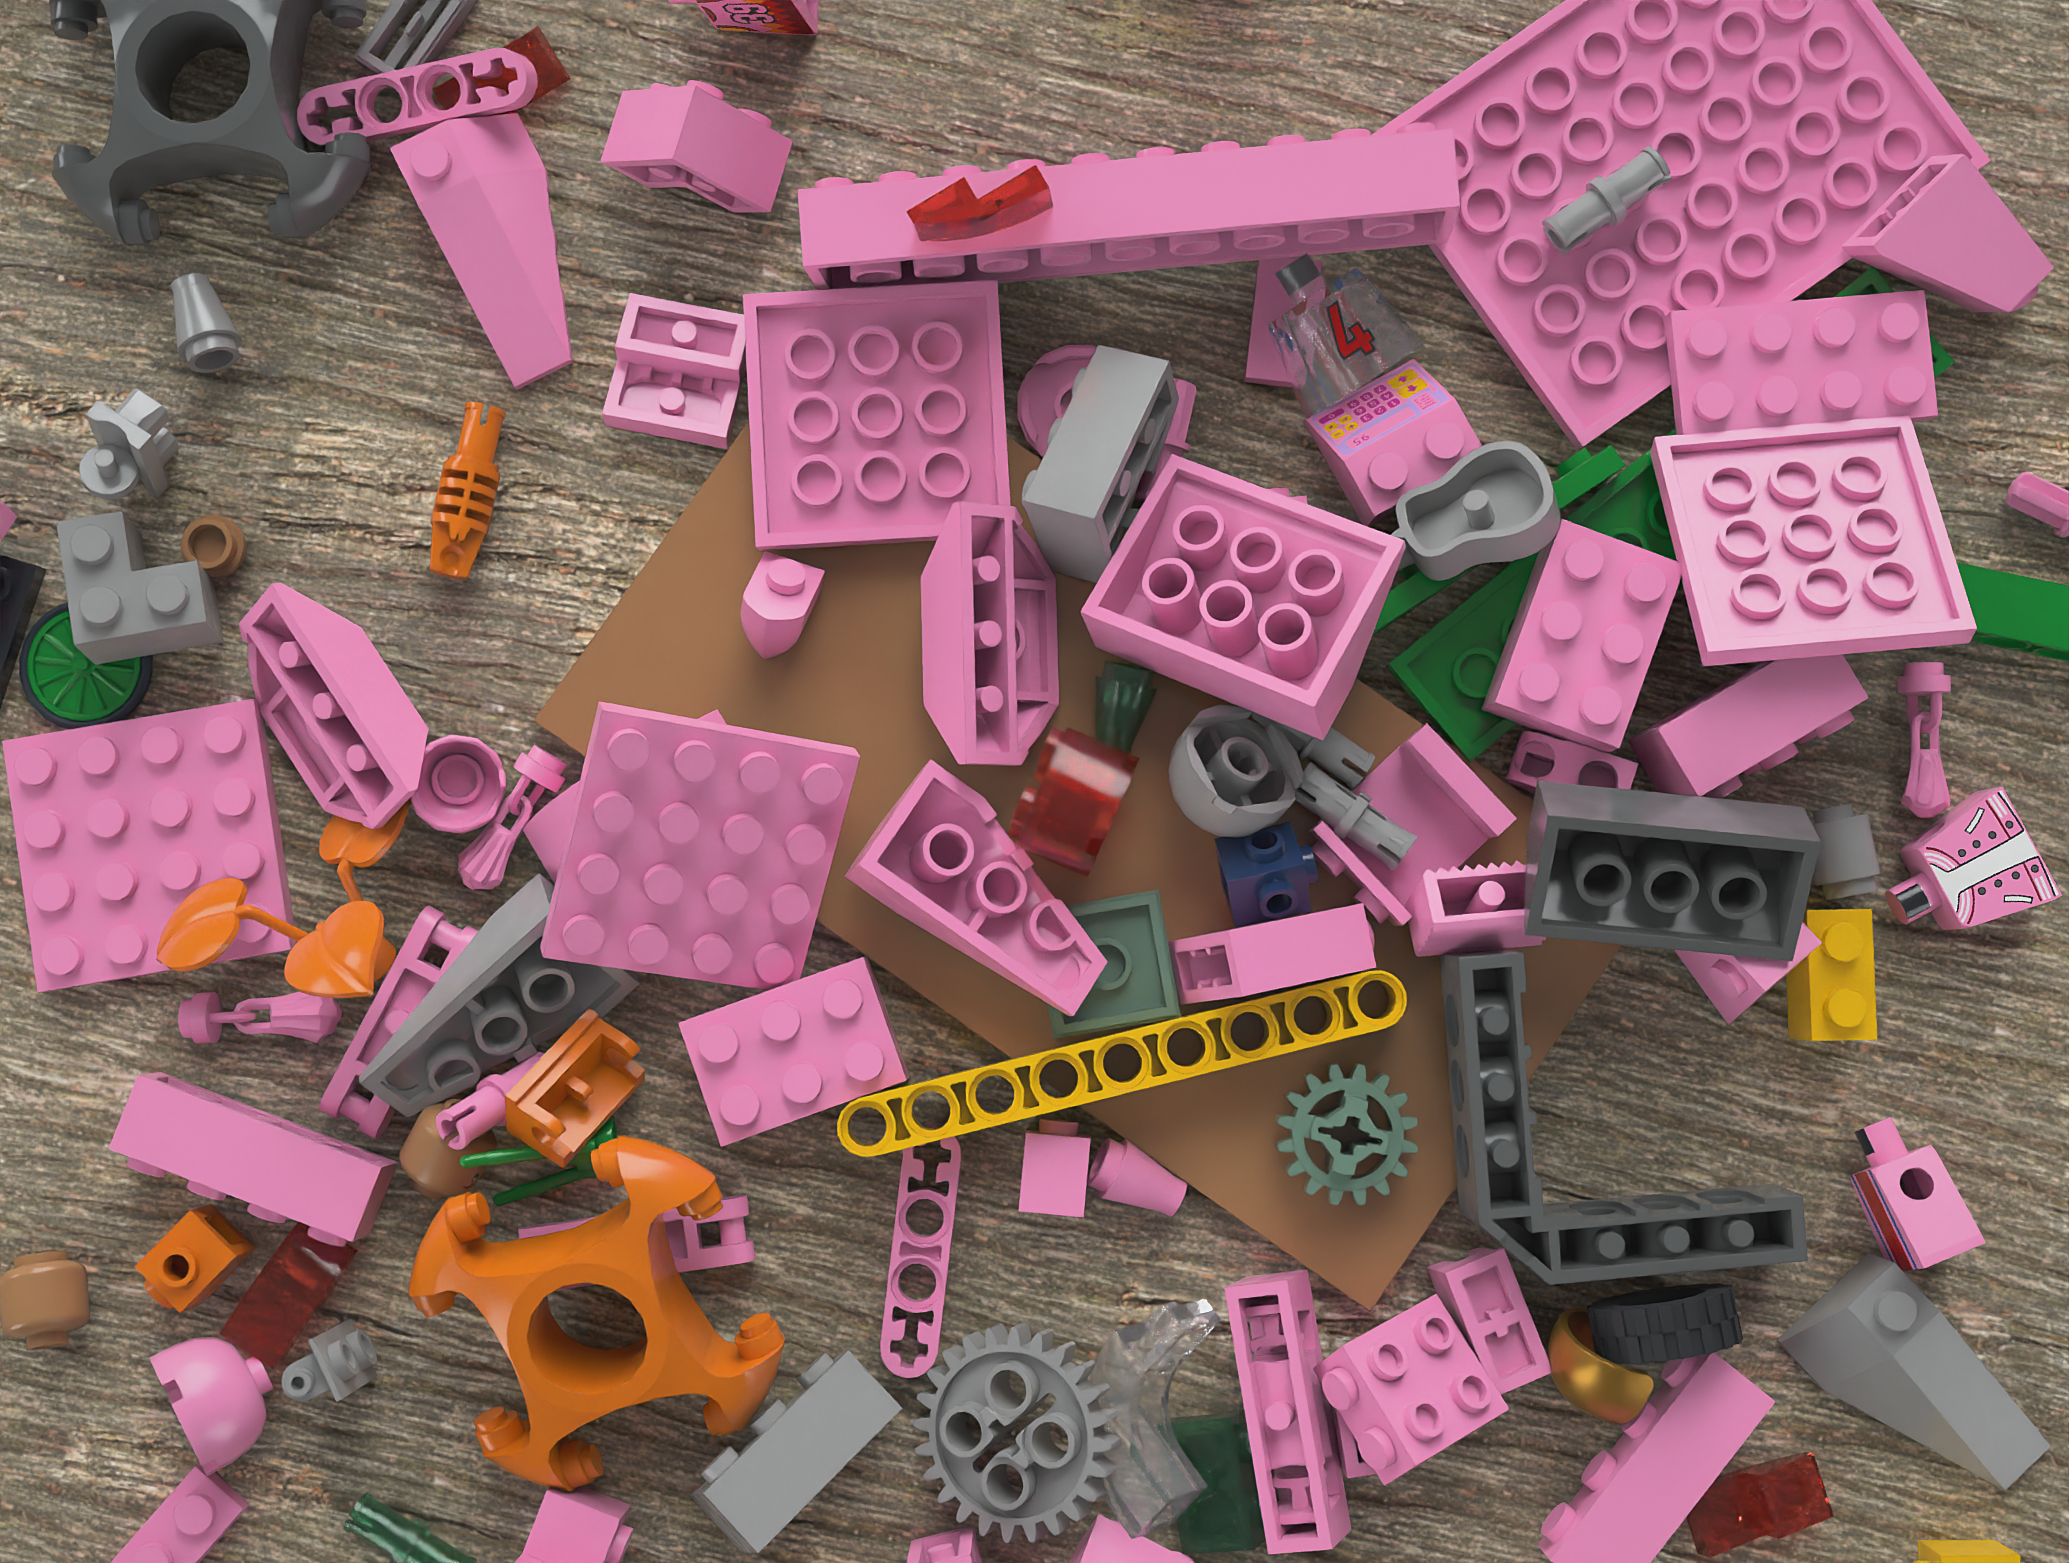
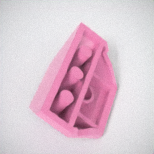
[921,501,1059,766]
[239,583,429,829]

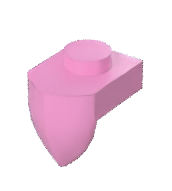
[740,551,825,659]

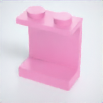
[1306,723,1517,926]

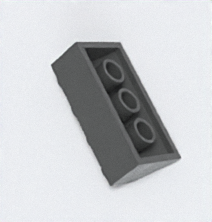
[1524,781,1821,961]

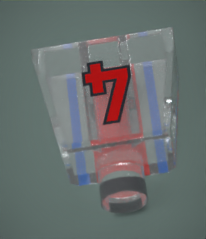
[1269,253,1424,419]

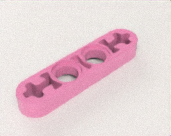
[297,48,537,146]
[880,1123,962,1378]

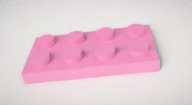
[1664,290,1938,435]

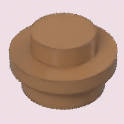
[181,515,247,578]

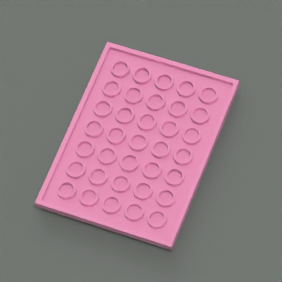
[1371,0,1991,451]

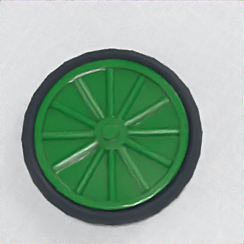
[19,602,153,730]

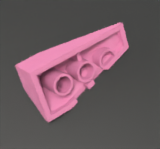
[390,113,573,390]

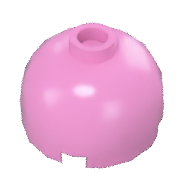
[150,1337,274,1476]

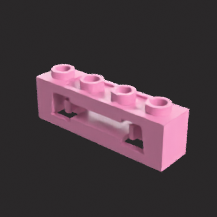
[1224,1269,1352,1554]

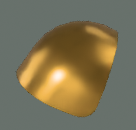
[1548,1308,1654,1425]

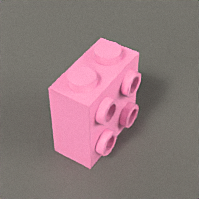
[1313,1294,1509,1486]

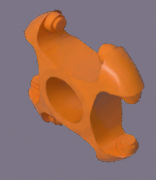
[408,1135,785,1492]

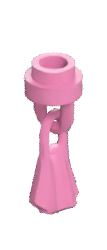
[1897,662,1951,818]
[458,745,567,890]
[178,991,342,1044]

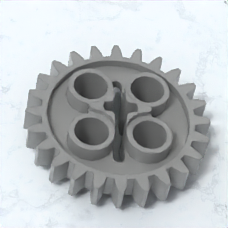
[913,1323,1121,1543]

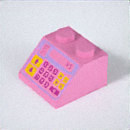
[1304,359,1482,527]

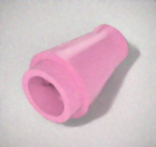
[1087,1138,1187,1217]

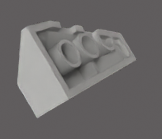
[359,873,640,1118]
[1776,1253,2052,1491]

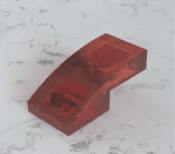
[906,165,1053,242]
[219,1222,359,1369]
[1686,1452,1834,1558]

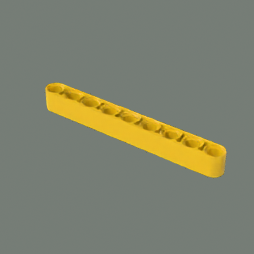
[837,970,1407,1157]

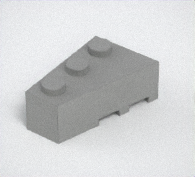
[1022,344,1179,583]
[690,1350,902,1553]

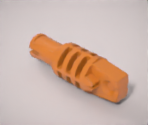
[429,402,506,581]

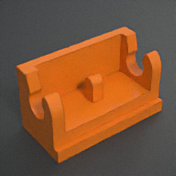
[505,1008,645,1168]

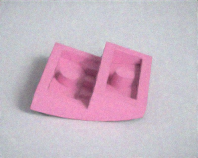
[602,293,746,449]

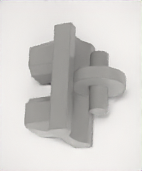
[79,389,179,500]

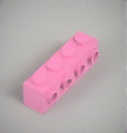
[109,1072,398,1246]
[1537,1352,1776,1563]

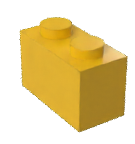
[1786,909,1877,1041]

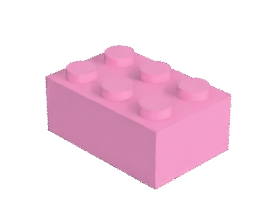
[1481,519,1682,753]
[1627,654,1869,799]
[678,957,910,1147]

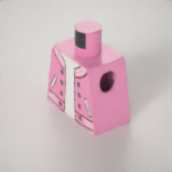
[1885,787,2062,930]

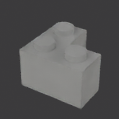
[56,511,224,665]

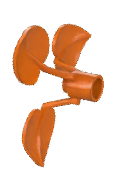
[155,798,411,998]

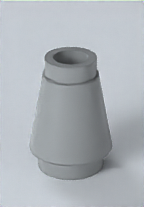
[171,273,242,373]

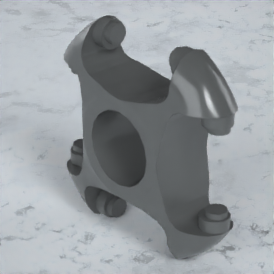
[49,0,372,246]

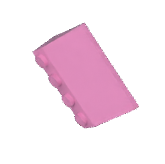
[1080,454,1406,740]

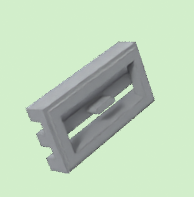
[353,0,478,74]

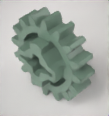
[1275,1063,1418,1205]

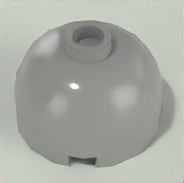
[1168,705,1303,838]

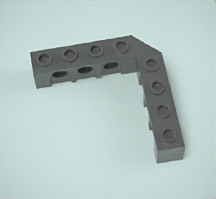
[1440,949,1808,1285]

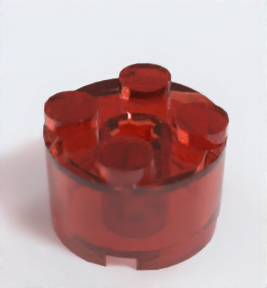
[1008,727,1140,878]

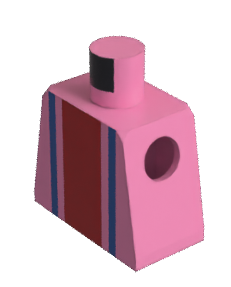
[1851,1117,1986,1271]

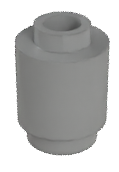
[1812,803,1881,900]

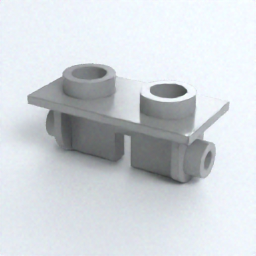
[281,1318,378,1402]

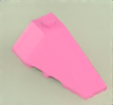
[844,759,1108,1017]

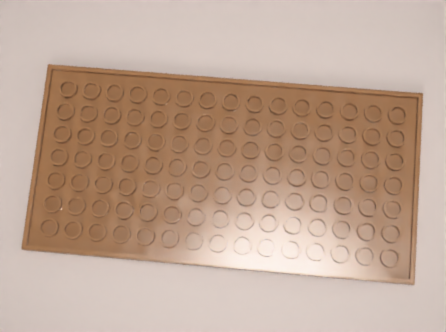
[533,421,1622,1312]

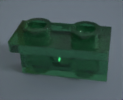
[1160,1405,1279,1554]

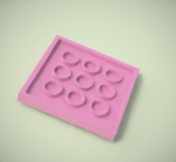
[743,280,1011,551]
[1650,415,1977,666]
[2,699,297,992]
[540,702,860,990]

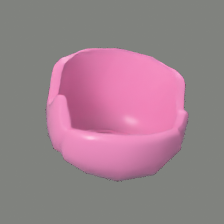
[410,734,506,834]

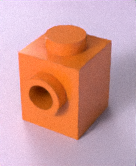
[134,1204,256,1313]

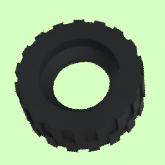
[1587,1283,1743,1365]

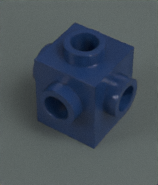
[1214,822,1318,928]

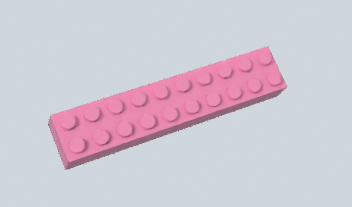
[798,122,1460,290]

